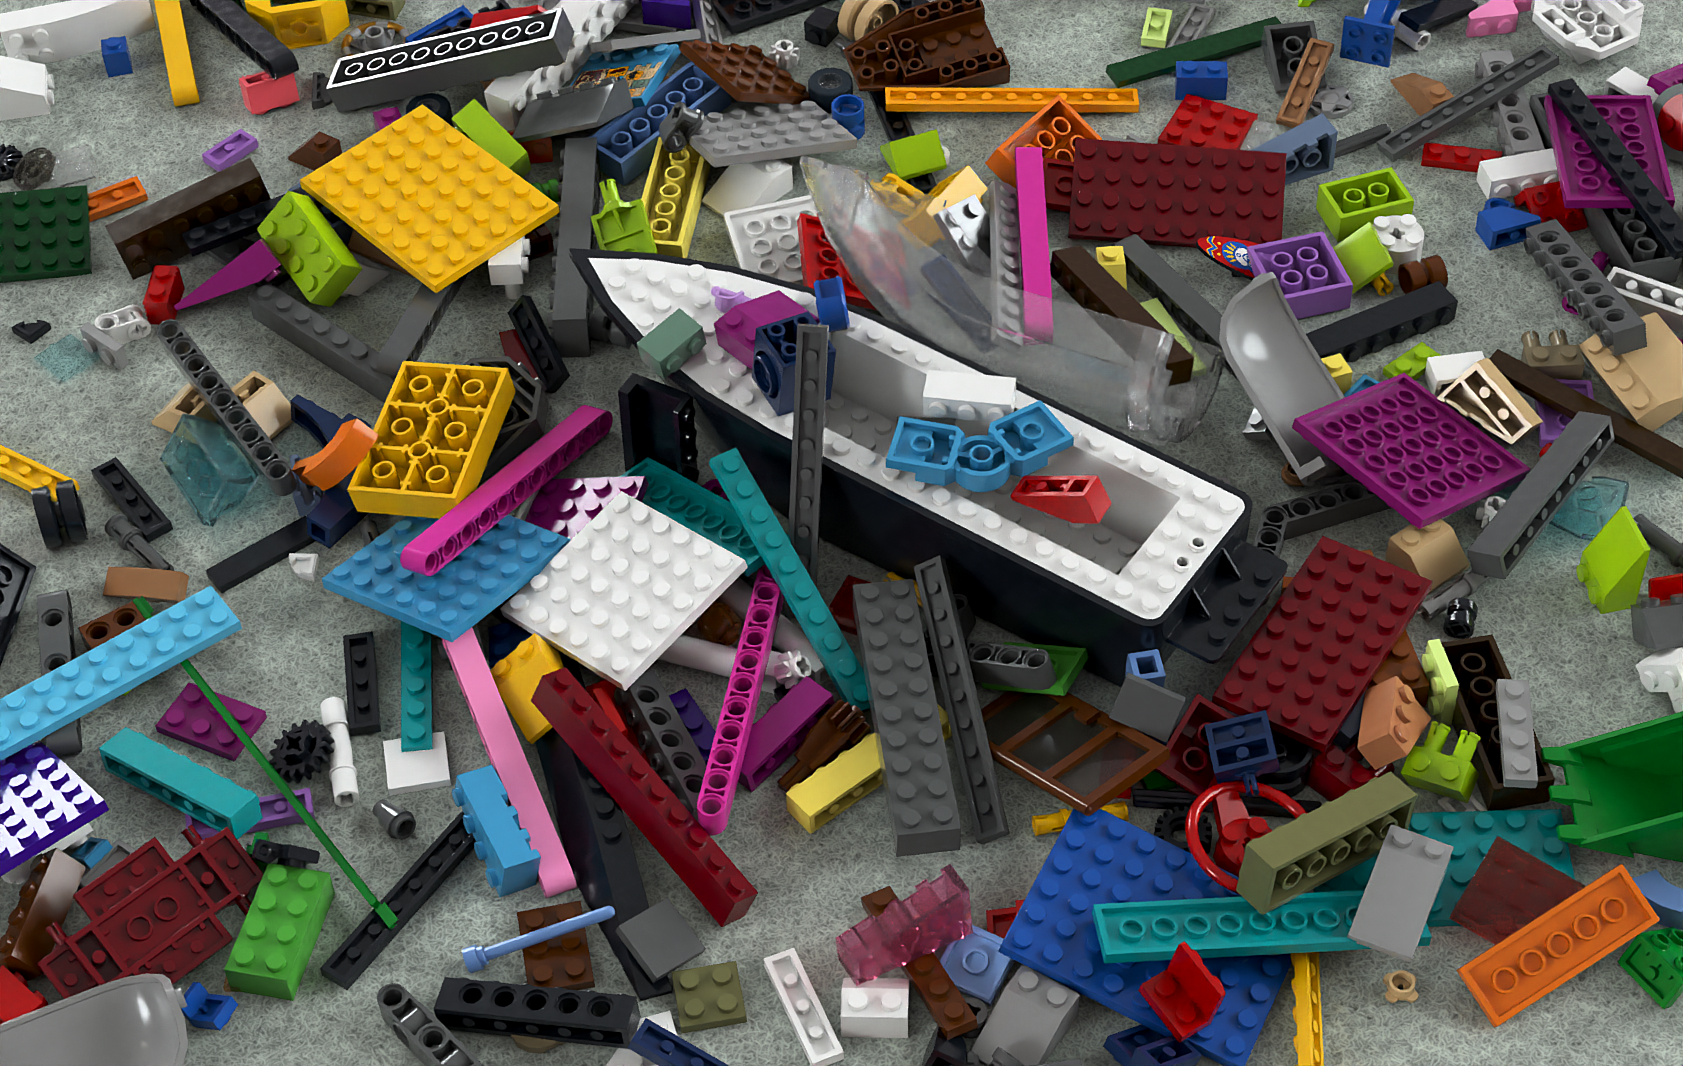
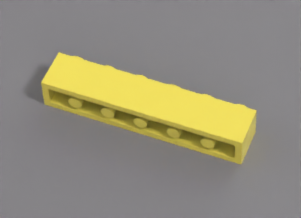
[786,703,952,834]

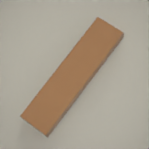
[1276,37,1335,128]

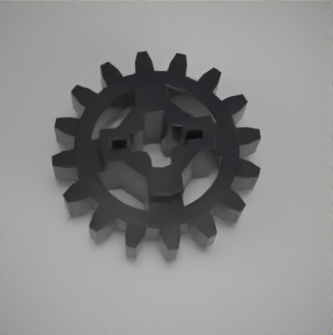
[269,719,335,784]

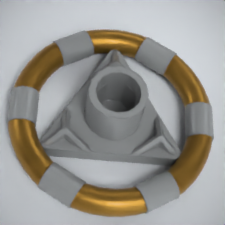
[341,21,410,57]

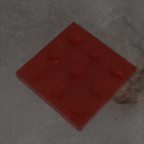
[1449,836,1585,945]

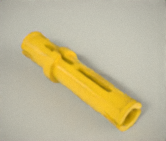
[1031,801,1129,836]

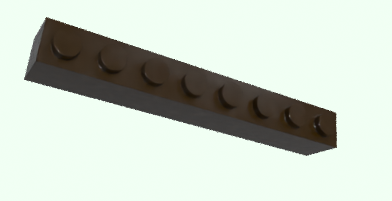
[1050,245,1194,388]

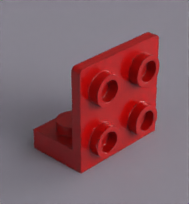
[1513,181,1588,233]
[1138,941,1226,1043]

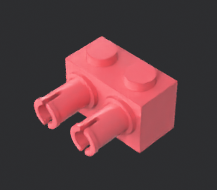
[239,71,300,115]

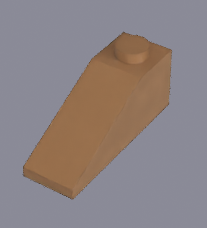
[1391,73,1454,116]

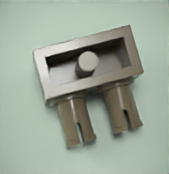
[1521,329,1585,380]

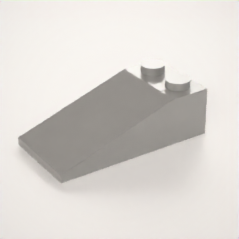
[1347,824,1454,963]

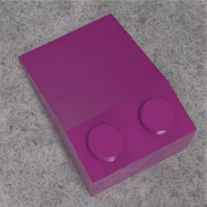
[714,290,820,370]

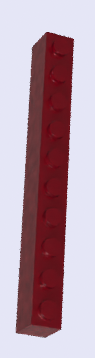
[531,667,758,927]

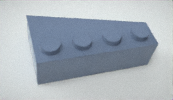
[1250,113,1338,185]

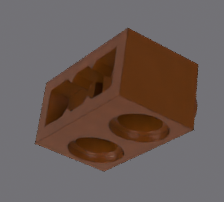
[78,601,146,651]

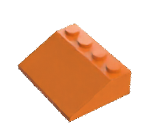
[985,94,1102,188]

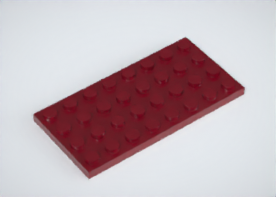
[1068,138,1287,248]
[1212,536,1433,753]

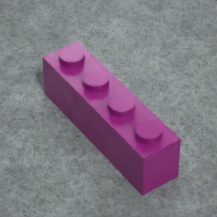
[738,676,835,792]

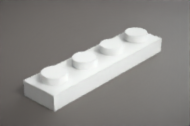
[763,948,844,1066]

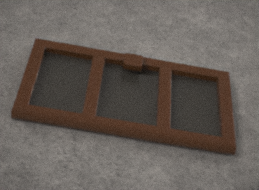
[981,691,1171,816]

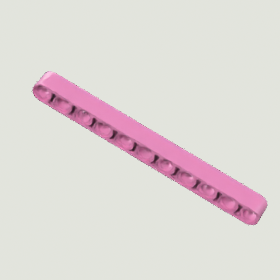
[441,627,577,899]

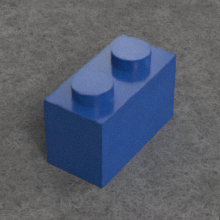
[1175,61,1228,100]

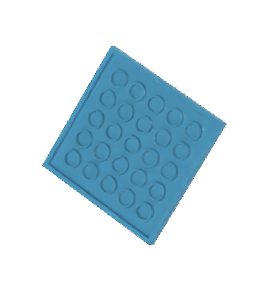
[322,515,571,642]

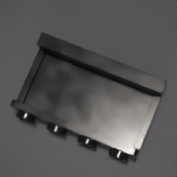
[618,373,700,483]

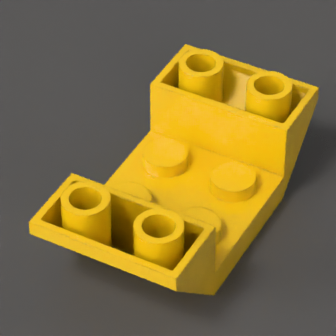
[244,0,350,49]

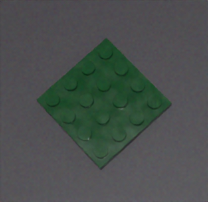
[0,185,92,283]

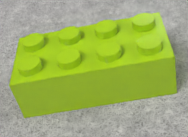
[257,191,363,307]

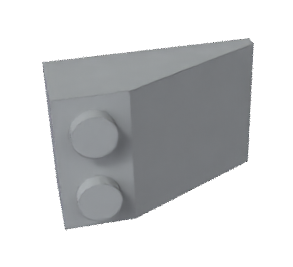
[971,964,1080,1066]

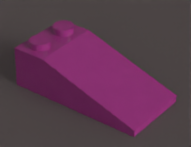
[174,239,282,310]

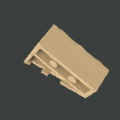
[1437,358,1543,445]

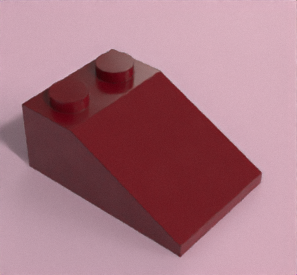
[1154,693,1235,797]

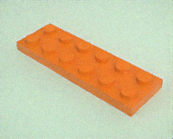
[1456,864,1660,1027]

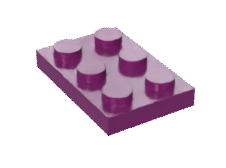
[155,682,267,762]

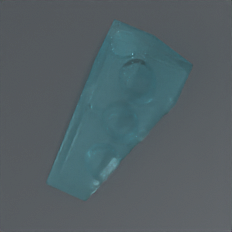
[1497,476,1629,541]

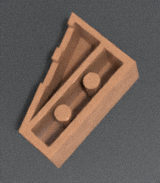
[1357,676,1431,770]

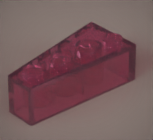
[835,864,973,986]

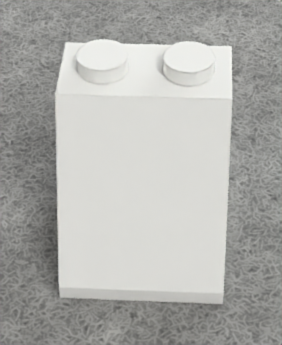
[0,56,55,121]

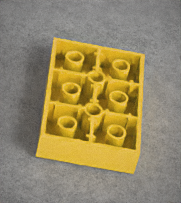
[347,361,516,519]

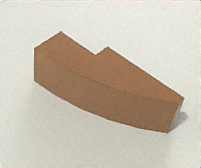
[103,567,189,604]

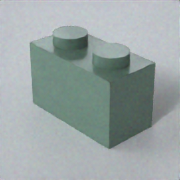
[636,308,707,379]

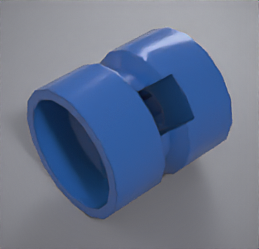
[831,94,865,140]

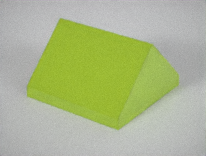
[880,129,947,180]

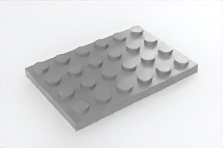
[688,101,857,167]

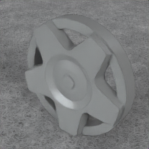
[1309,85,1354,119]

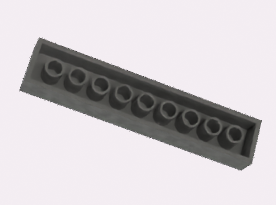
[326,7,574,112]
[1529,93,1682,284]
[548,137,601,358]
[853,579,961,857]

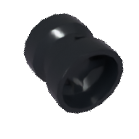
[1443,598,1478,639]

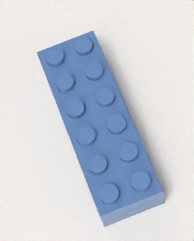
[589,61,731,186]

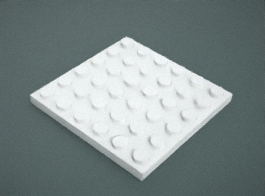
[500,491,748,691]

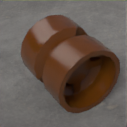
[1397,255,1448,294]

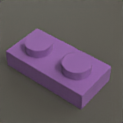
[202,129,259,172]

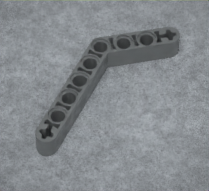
[1253,480,1391,607]

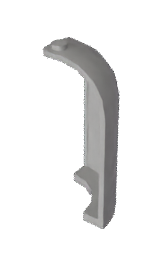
[1219,272,1348,487]
[0,973,189,1066]

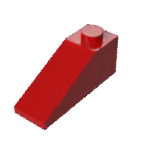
[1010,475,1112,524]

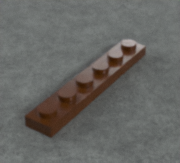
[861,886,978,1040]

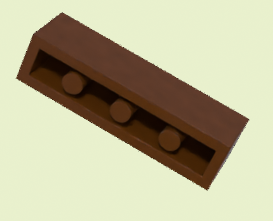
[0,848,86,981]

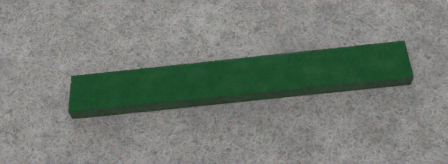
[1106,16,1282,88]

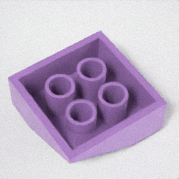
[1247,231,1353,319]

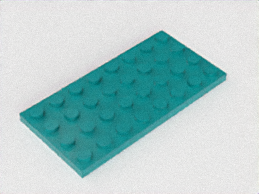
[1313,809,1577,927]

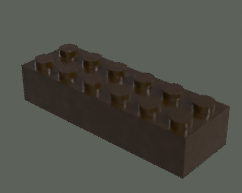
[105,157,271,279]
[1441,634,1555,811]

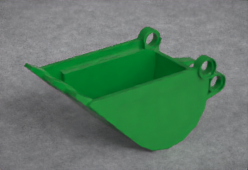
[1541,711,1683,862]

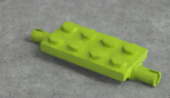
[590,179,658,254]

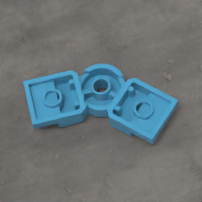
[886,400,1074,492]

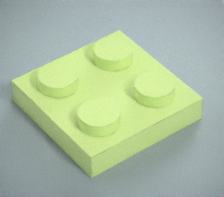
[1422,639,1459,726]

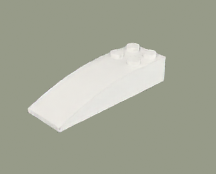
[0,0,156,64]

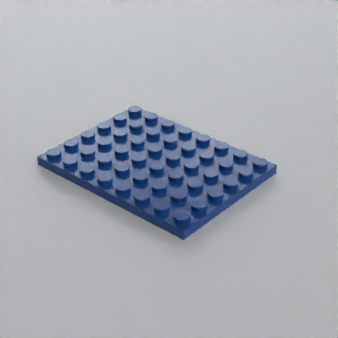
[998,809,1292,1066]

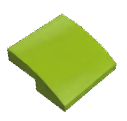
[1333,222,1394,294]

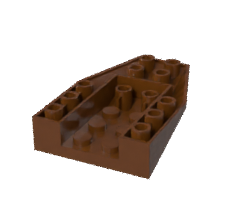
[843,0,1010,91]

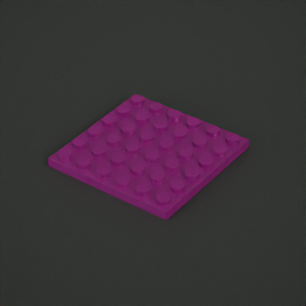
[1292,373,1531,529]

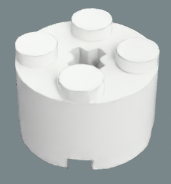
[1373,214,1425,274]

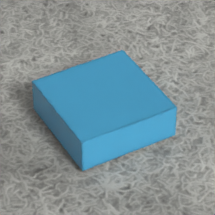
[70,837,113,869]

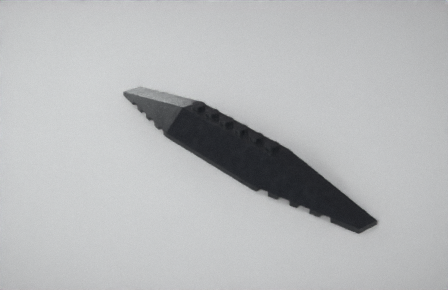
[535,647,672,1001]

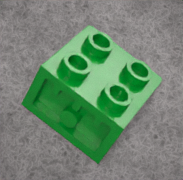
[1617,927,1683,1009]

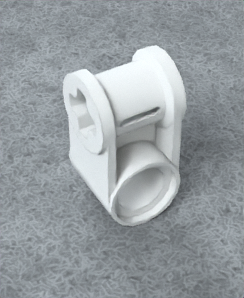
[94,304,151,344]

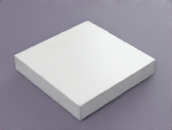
[383,731,451,796]

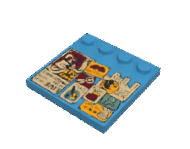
[570,43,681,108]

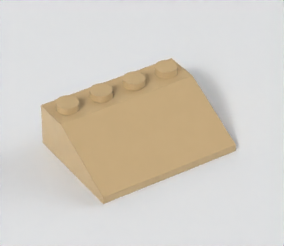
[1579,312,1683,432]

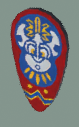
[1196,236,1258,281]

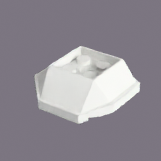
[1532,0,1644,64]

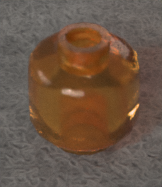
[697,602,741,646]

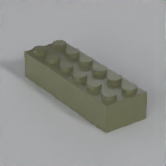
[1236,771,1417,915]

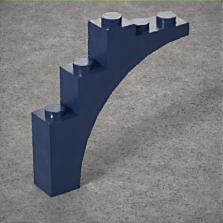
[290,394,371,548]

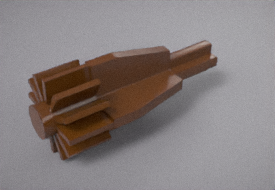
[777,699,872,793]

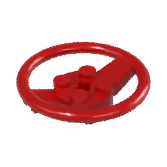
[1185,780,1307,895]

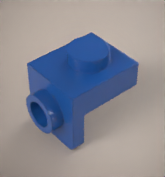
[181,982,238,1031]

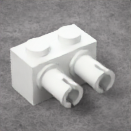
[488,236,531,299]

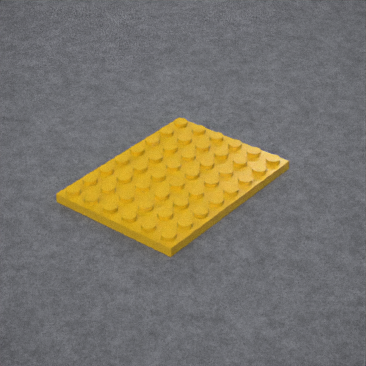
[300,104,559,293]

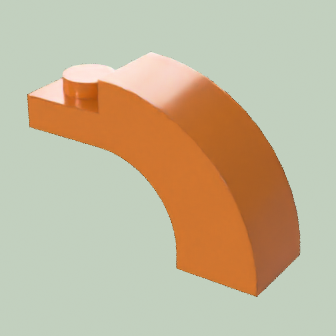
[292,418,379,491]

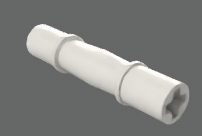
[320,697,359,807]

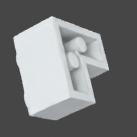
[1635,648,1683,713]

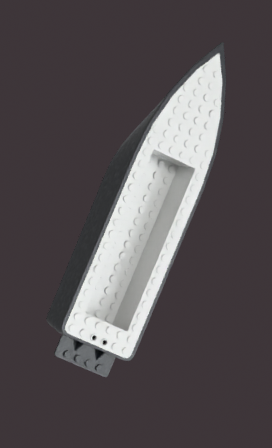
[569,248,1288,687]

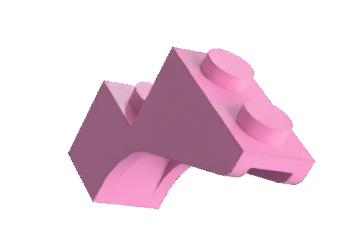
[1466,0,1532,38]

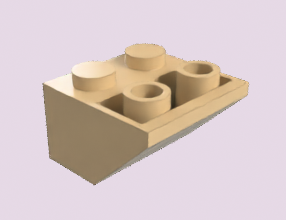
[219,370,293,440]
[151,383,218,443]

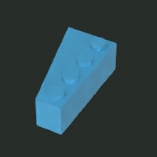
[452,765,541,897]

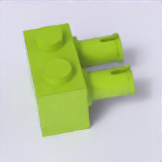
[1401,721,1481,803]

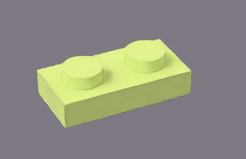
[1141,7,1173,48]

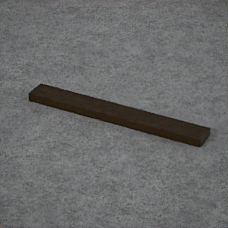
[1489,349,1683,479]

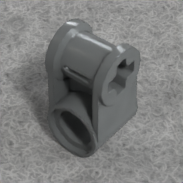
[659,101,704,153]

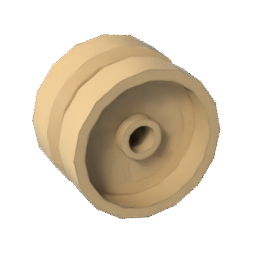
[837,0,899,41]

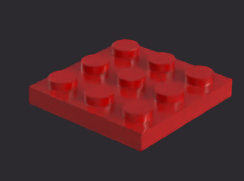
[1157,94,1258,150]

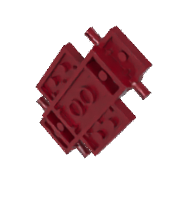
[37,825,263,999]

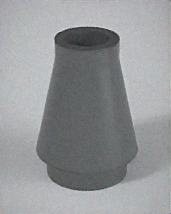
[373,799,416,840]

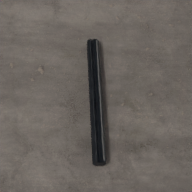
[1133,788,1322,818]

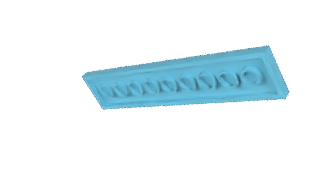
[0,586,242,761]

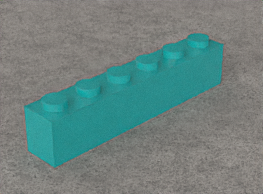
[99,727,263,840]

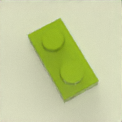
[1382,342,1441,380]

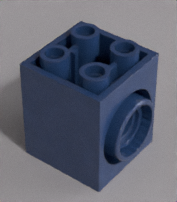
[752,311,836,417]

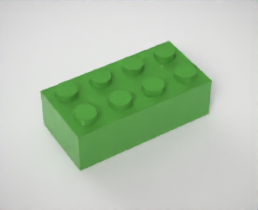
[224,863,335,1001]

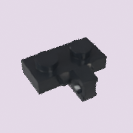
[252,839,320,869]

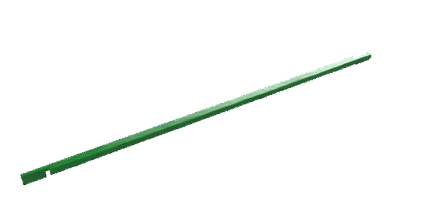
[133,596,399,930]

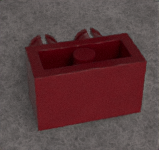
[1307,739,1395,801]

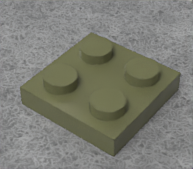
[671,961,747,1034]

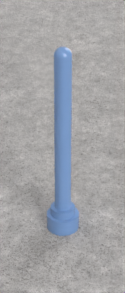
[462,906,615,973]

